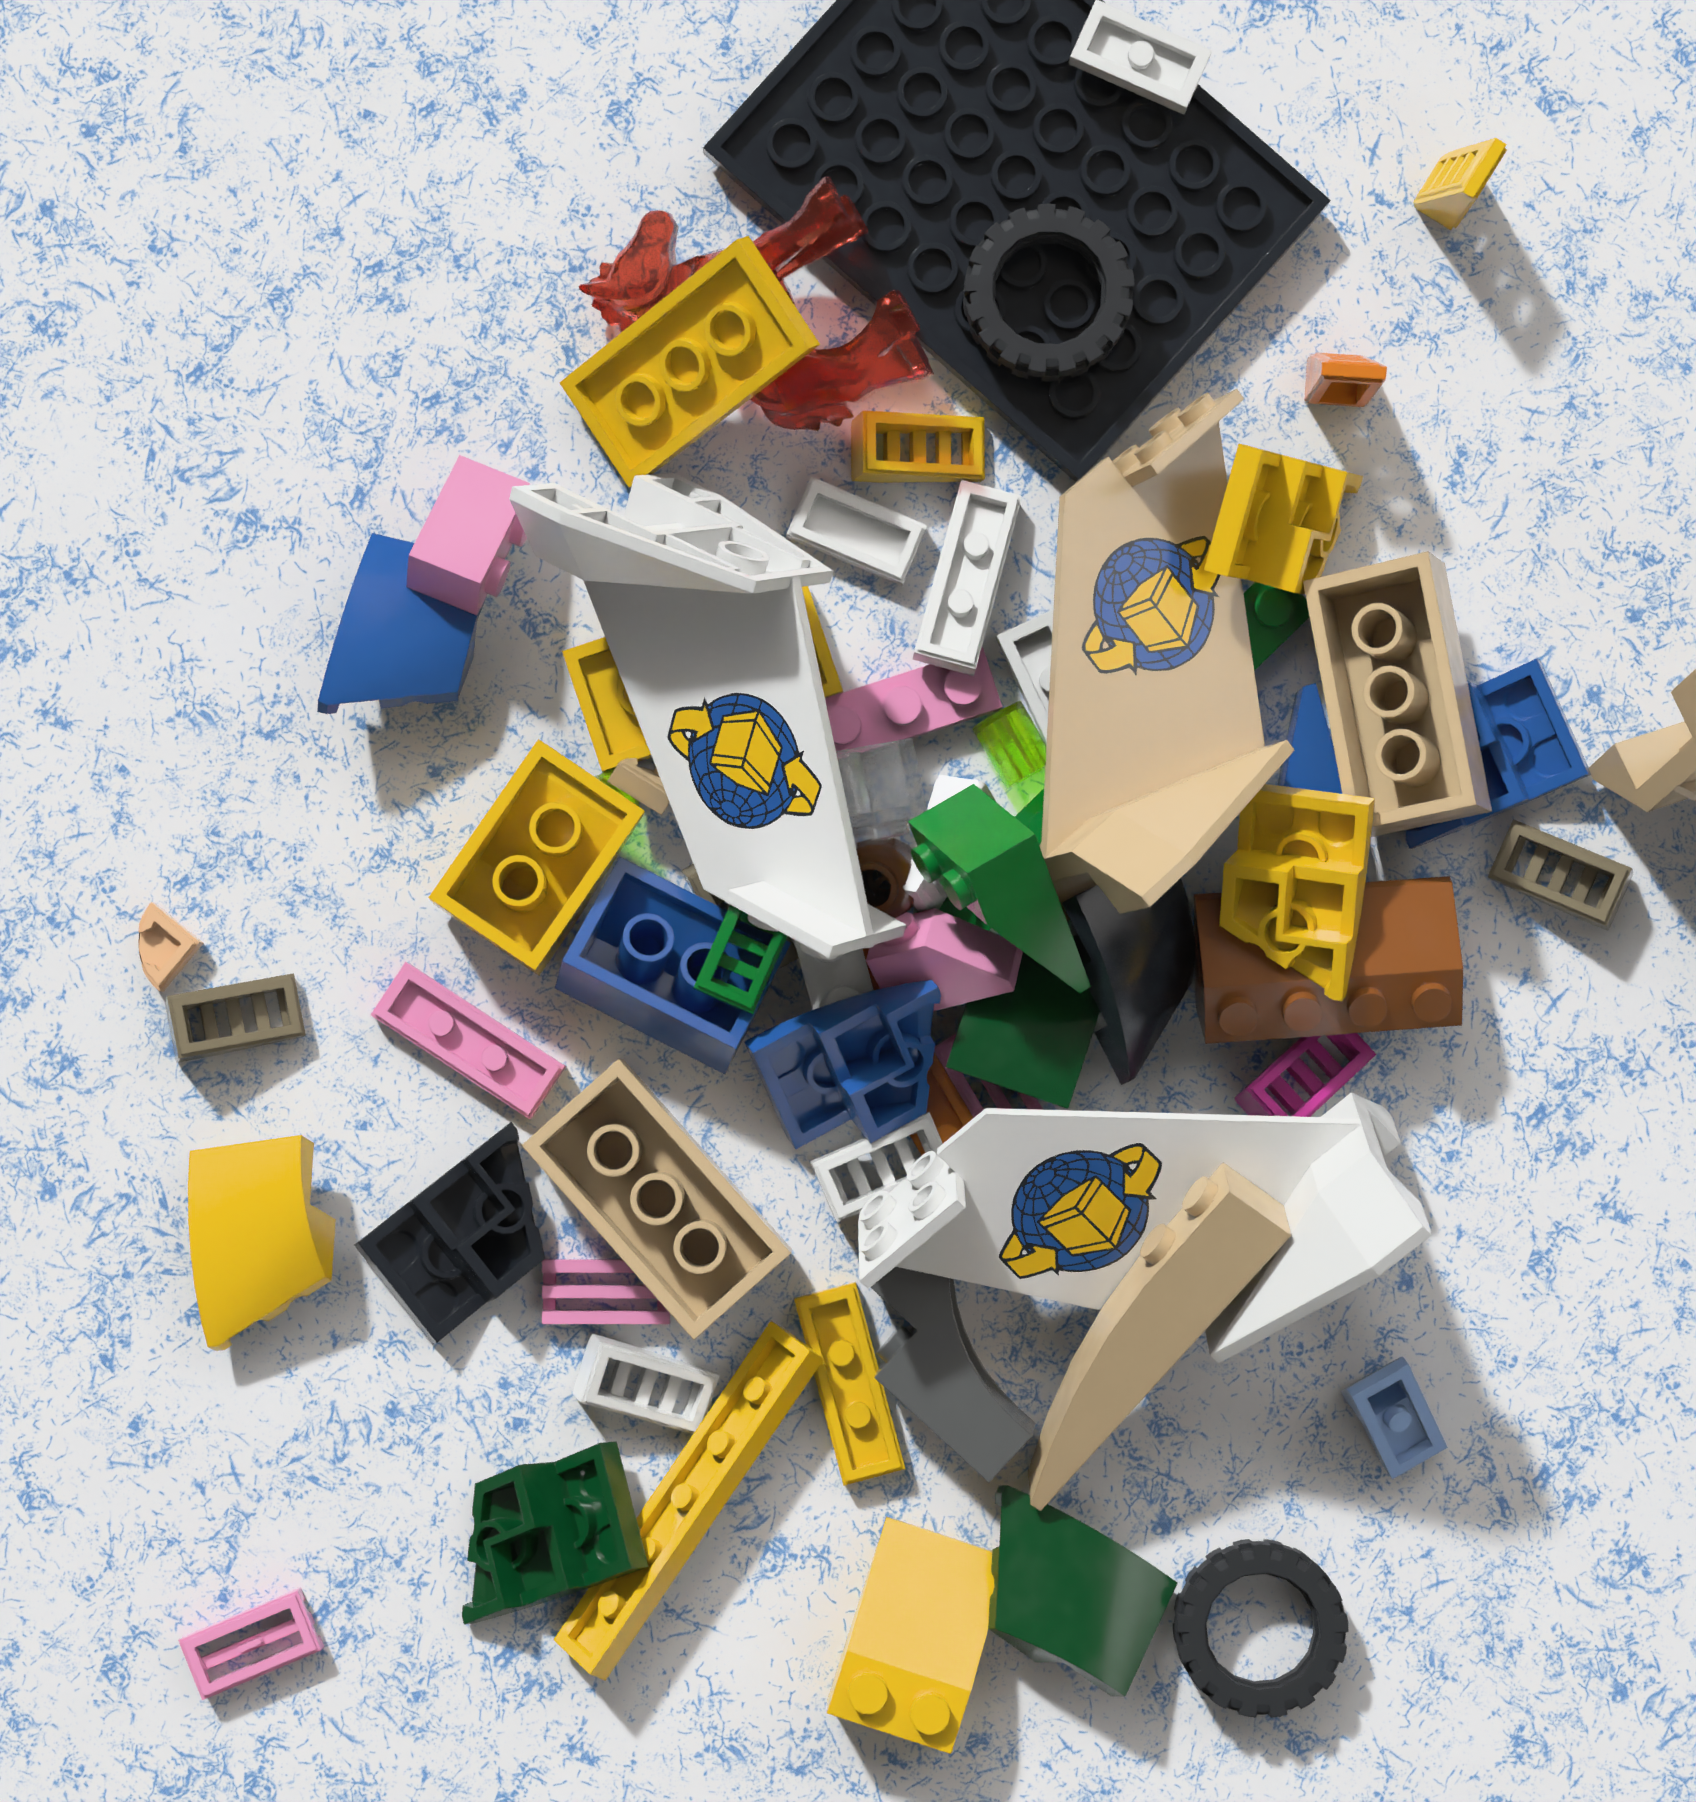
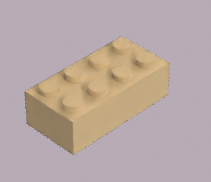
[1303,551,1492,837]
[521,1059,792,1340]

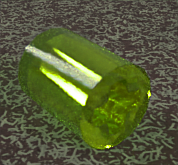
[972,701,1046,789]

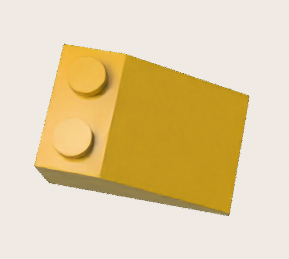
[428,739,645,976]
[827,1516,995,1754]

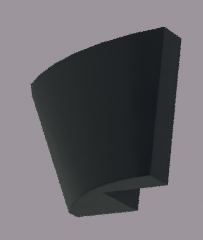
[1062,878,1195,1085]
[354,1122,545,1345]

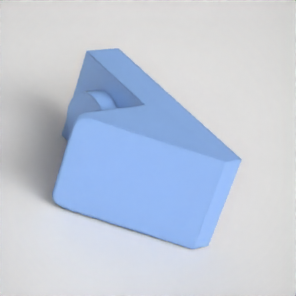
[1341,1357,1448,1479]

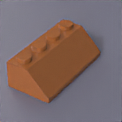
[1194,876,1463,1044]

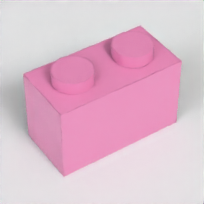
[406,455,530,615]

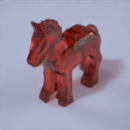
[579,176,934,431]

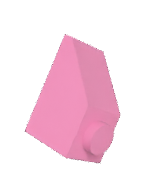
[866,908,1023,1011]

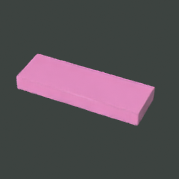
[371,962,566,1119]

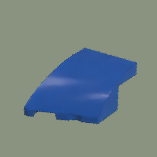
[317,533,487,714]
[1405,658,1591,849]
[744,980,941,1149]

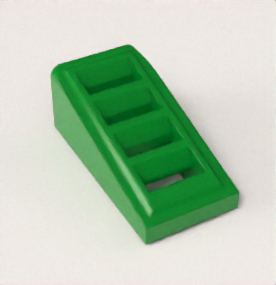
[693,905,788,1015]

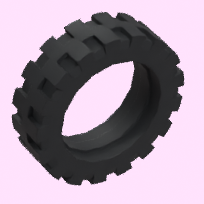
[963,204,1134,382]
[1173,1539,1349,1718]

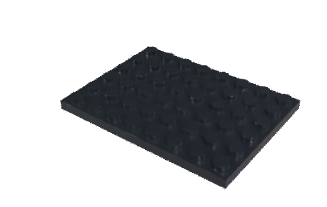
[703,0,1331,482]

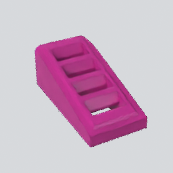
[1235,1033,1377,1117]

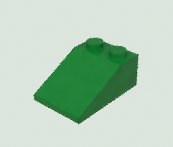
[908,783,1091,993]

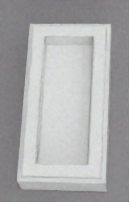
[786,477,927,586]

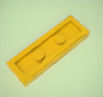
[794,1281,905,1486]

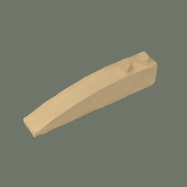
[1028,1162,1291,1511]

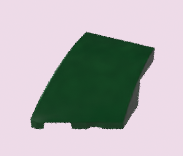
[945,935,1100,1109]
[462,1441,648,1625]
[988,1485,1178,1697]

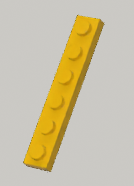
[554,1321,824,1681]

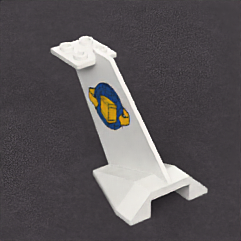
[509,472,906,959]
[858,1092,1432,1364]

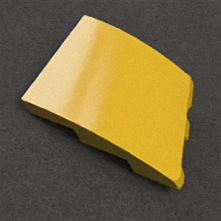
[1204,444,1363,594]
[1219,784,1375,1001]
[188,1135,336,1351]

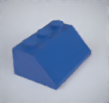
[555,857,791,1074]

